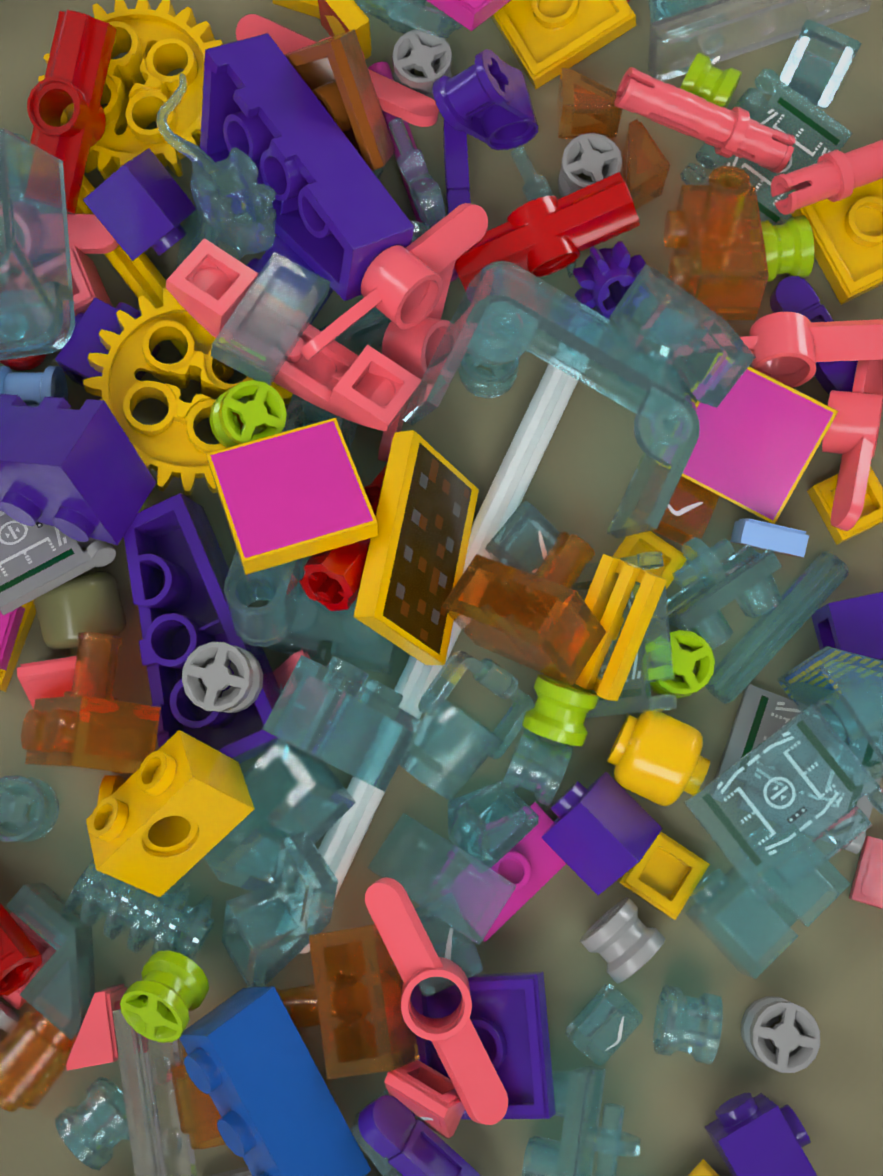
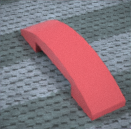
[166,238,422,432]

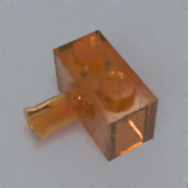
[664,166,769,320]
[442,531,606,686]
[21,632,161,775]
[275,924,419,1080]

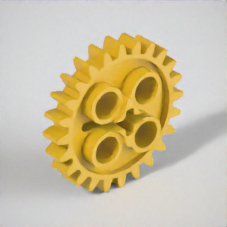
[38,0,223,180]
[83,288,295,495]

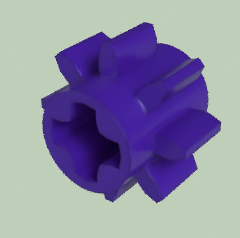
[572,241,651,324]

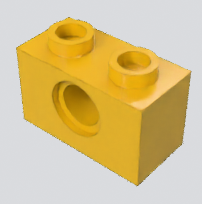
[86,730,255,897]

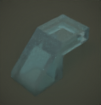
[610,264,756,408]
[367,813,517,945]
[222,831,338,988]
[6,883,96,1040]

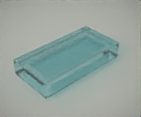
[210,252,331,385]

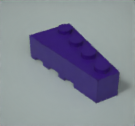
[199,33,414,301]
[0,394,157,546]
[124,493,300,764]

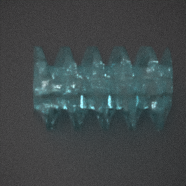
[63,859,215,961]

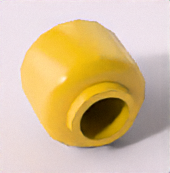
[607,709,710,806]

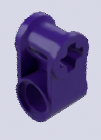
[432,49,538,150]

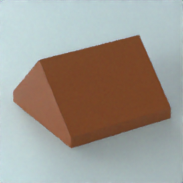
[285,29,395,171]

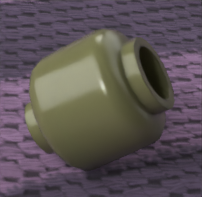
[34,567,126,658]

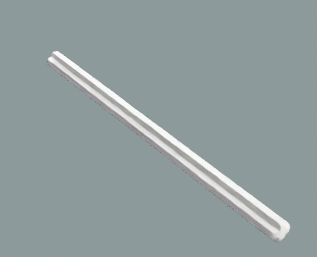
[277,321,598,954]

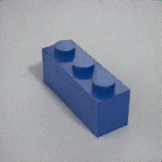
[179,986,371,1176]

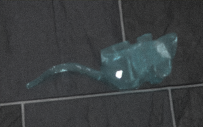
[156,73,276,260]

